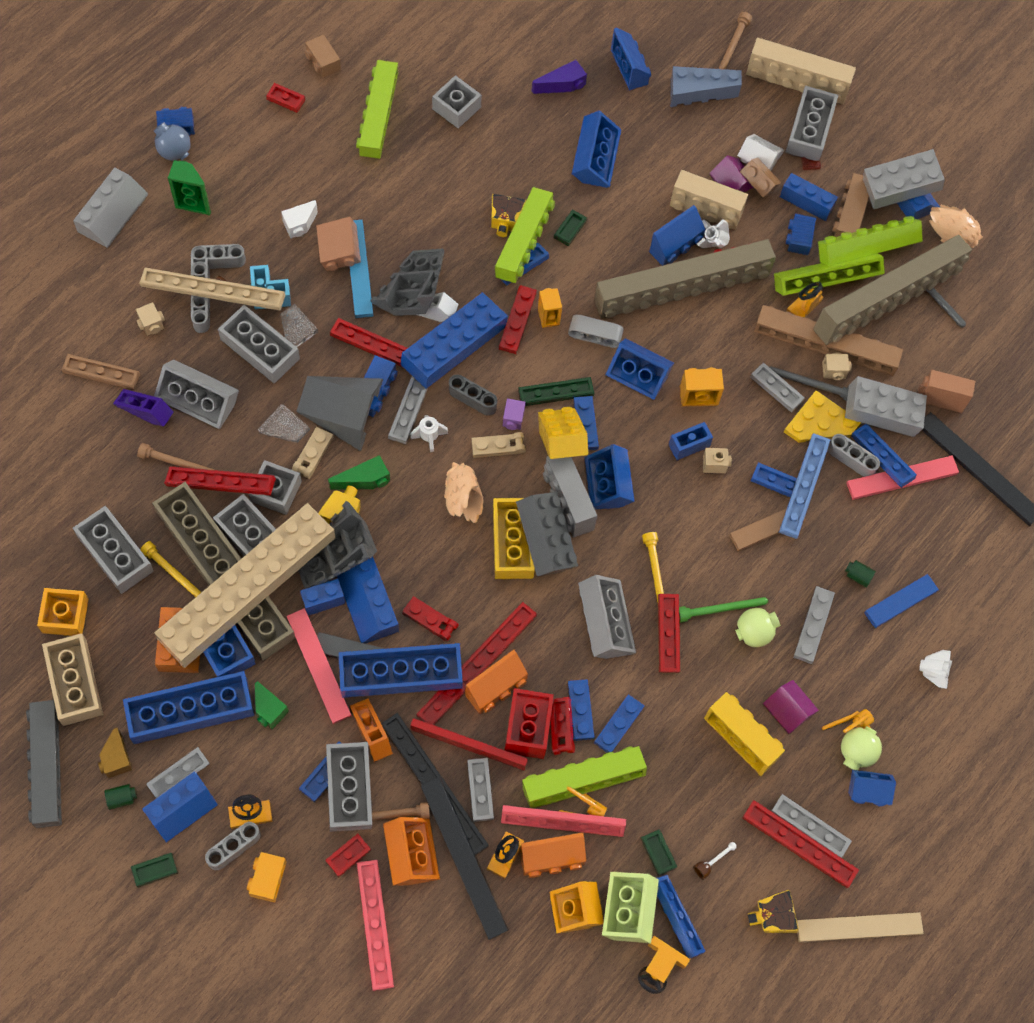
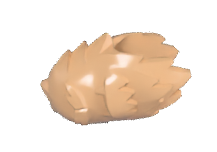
[929,204,983,248]
[444,462,483,523]

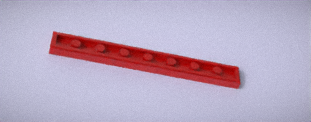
[416,602,537,725]

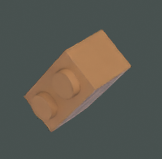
[305,34,341,78]
[740,157,781,197]

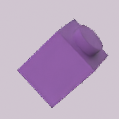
[503,399,525,430]

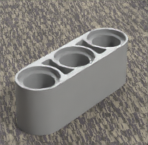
[568,315,624,348]
[828,434,880,477]
[205,822,261,870]

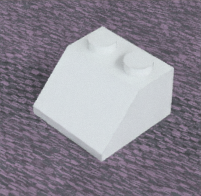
[737,134,784,171]

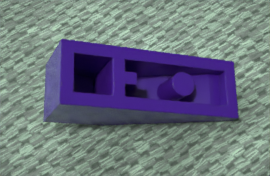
[532,60,587,94]
[113,389,174,427]

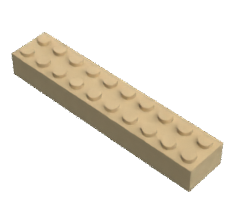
[154,503,335,668]

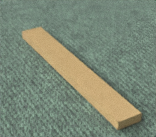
[139,268,286,311]

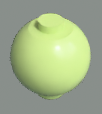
[735,608,781,647]
[841,726,882,770]

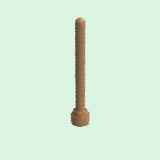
[718,12,752,69]
[137,443,214,470]
[372,802,430,821]

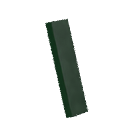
[518,377,594,406]

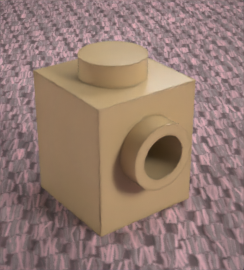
[136,302,165,336]
[822,353,852,380]
[703,448,732,474]

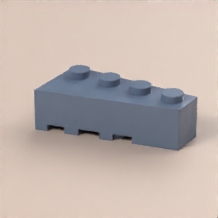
[670,66,742,107]

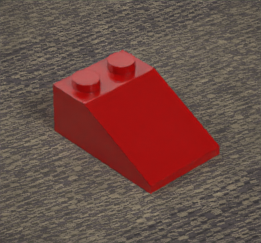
[504,688,554,759]

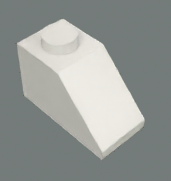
[281,200,318,238]
[419,292,458,322]

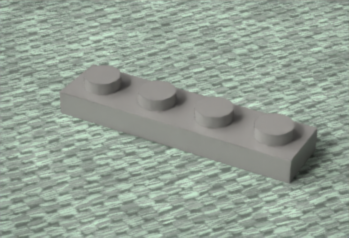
[388,376,428,444]
[793,586,835,664]
[771,794,852,858]

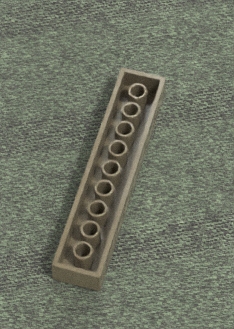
[813,234,972,345]
[594,239,776,319]
[152,482,296,661]

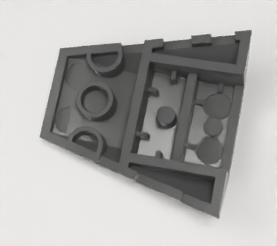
[370,248,445,316]
[297,376,383,451]
[298,501,377,589]

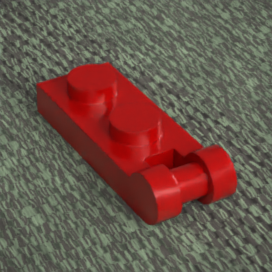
[402,596,459,642]
[551,697,575,755]

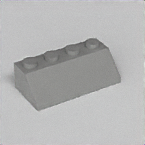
[73,168,148,248]
[154,360,239,429]
[578,575,636,659]

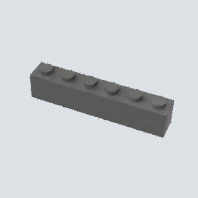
[26,700,62,828]

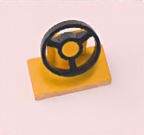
[787,282,824,317]
[228,794,273,829]
[487,832,524,879]
[638,936,690,994]

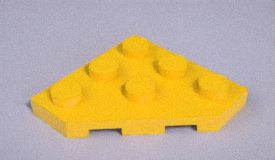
[784,391,861,443]

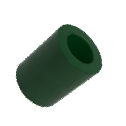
[845,560,876,588]
[104,784,137,810]

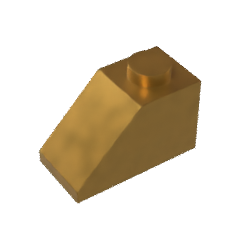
[98,727,133,778]

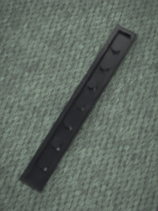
[922,412,1034,527]
[381,713,489,856]
[421,777,509,940]

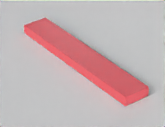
[846,456,959,500]
[286,608,351,724]
[501,805,626,837]
[357,860,394,991]

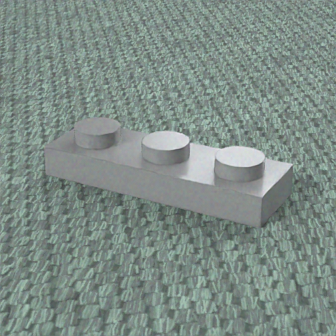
[750,363,805,413]
[146,747,210,798]
[467,758,494,822]

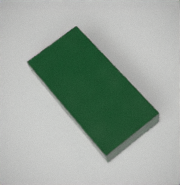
[554,209,587,246]
[640,829,677,876]
[131,852,178,888]

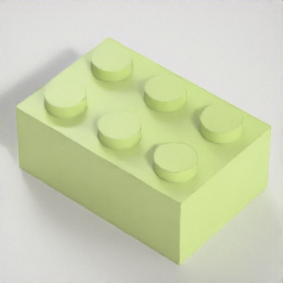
[602,872,659,943]

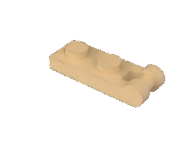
[292,427,334,479]
[471,432,526,458]

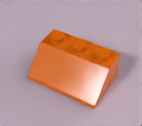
[155,607,201,673]
[465,650,528,714]
[383,817,440,886]
[519,833,586,878]

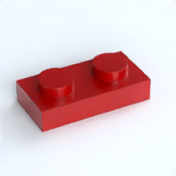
[266,83,305,113]
[325,834,371,877]

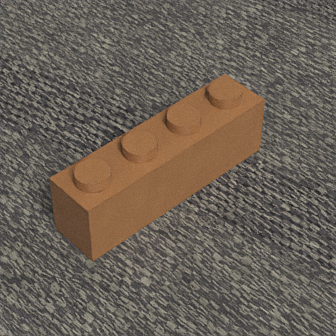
[832,173,869,237]

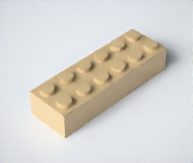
[746,37,856,104]

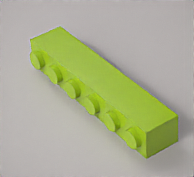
[356,60,398,159]
[495,187,555,283]
[818,216,923,266]
[774,253,885,296]
[522,746,647,809]

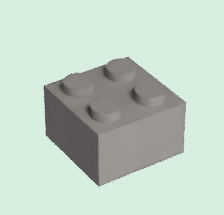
[432,75,482,128]
[249,460,301,515]

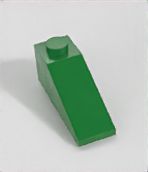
[328,455,390,490]

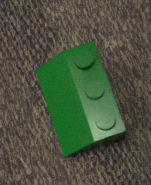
[168,160,211,215]

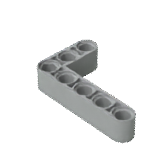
[191,244,246,333]

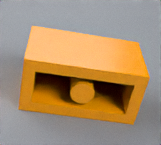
[538,288,562,328]
[247,852,287,903]

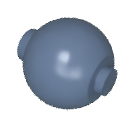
[154,122,191,161]

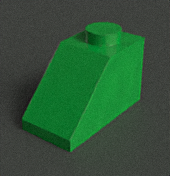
[255,681,289,730]

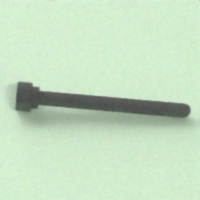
[910,260,966,327]
[769,366,849,401]

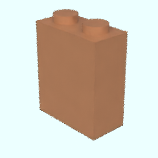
[316,217,361,271]
[918,370,975,413]

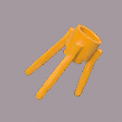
[822,709,874,733]
[559,786,607,817]

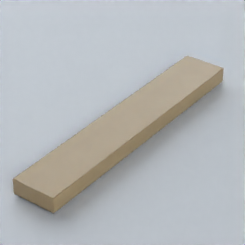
[797,912,924,943]

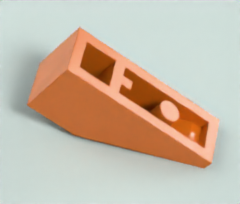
[350,698,393,762]

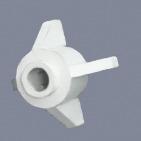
[697,219,730,248]
[410,415,448,452]
[920,650,952,689]

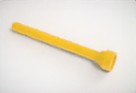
[642,532,664,602]
[140,541,202,597]

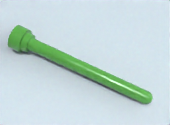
[679,597,768,623]

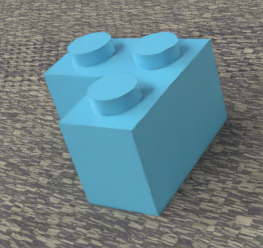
[250,265,291,309]

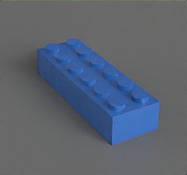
[401,292,508,389]
[339,643,463,698]
[123,671,255,744]

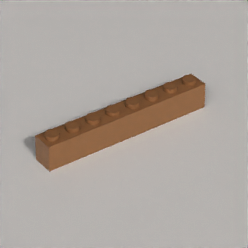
[754,305,903,376]

